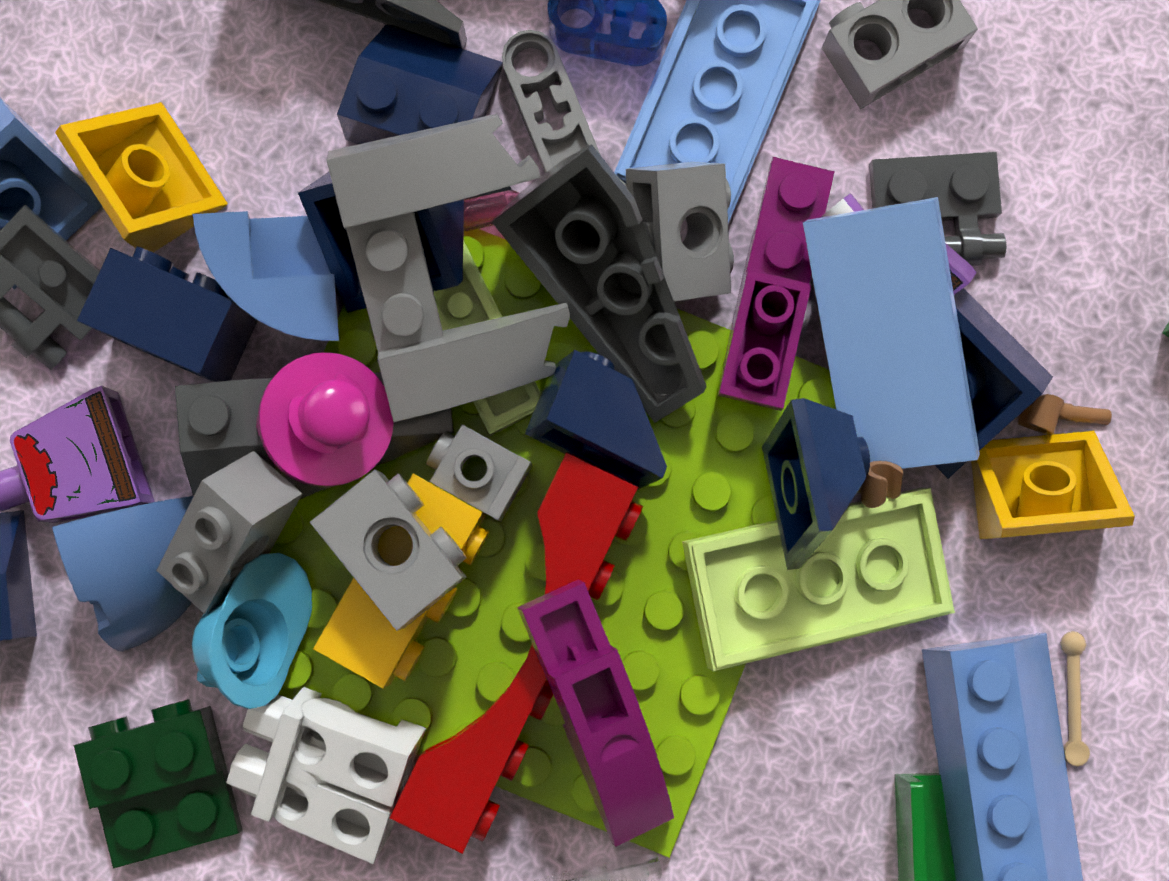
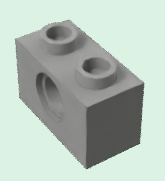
[625,162,734,301]
[156,451,303,614]
[310,470,467,631]

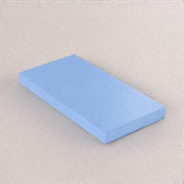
[614,0,821,223]
[803,197,980,469]

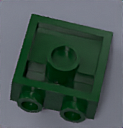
[73,699,243,869]

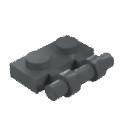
[869,152,1007,266]
[0,205,100,370]

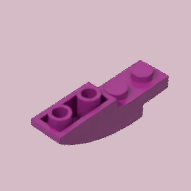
[718,157,835,411]
[517,580,674,847]

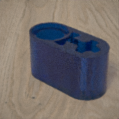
[548,0,667,66]

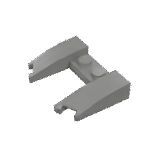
[326,114,570,422]

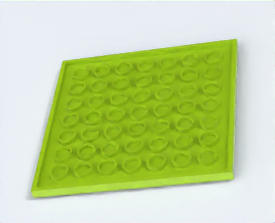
[193,223,836,858]

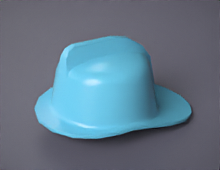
[192,553,312,709]

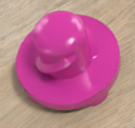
[256,353,394,488]

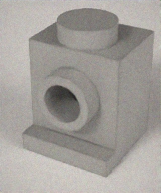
[426,424,533,522]

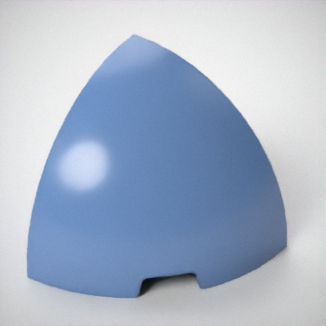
[192,211,339,341]
[52,496,193,652]

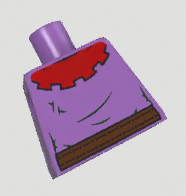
[0,386,155,523]

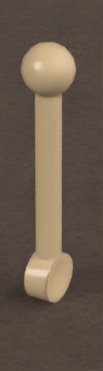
[1060,631,1090,766]

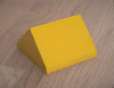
[55,102,228,253]
[971,431,1135,539]

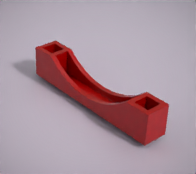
[390,453,643,854]

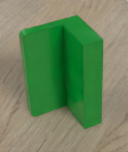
[895,773,956,881]

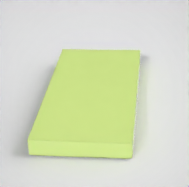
[682,487,955,671]

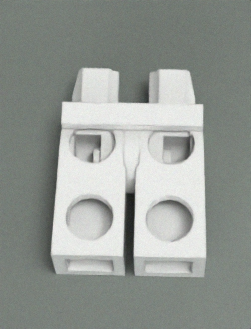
[226,687,426,864]

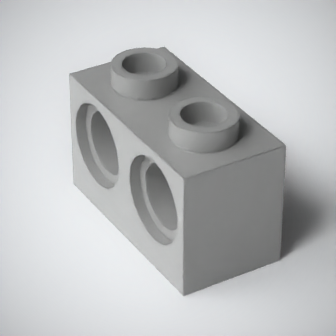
[821,0,978,110]

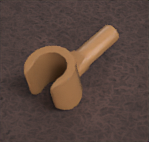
[1018,394,1112,435]
[857,461,903,508]

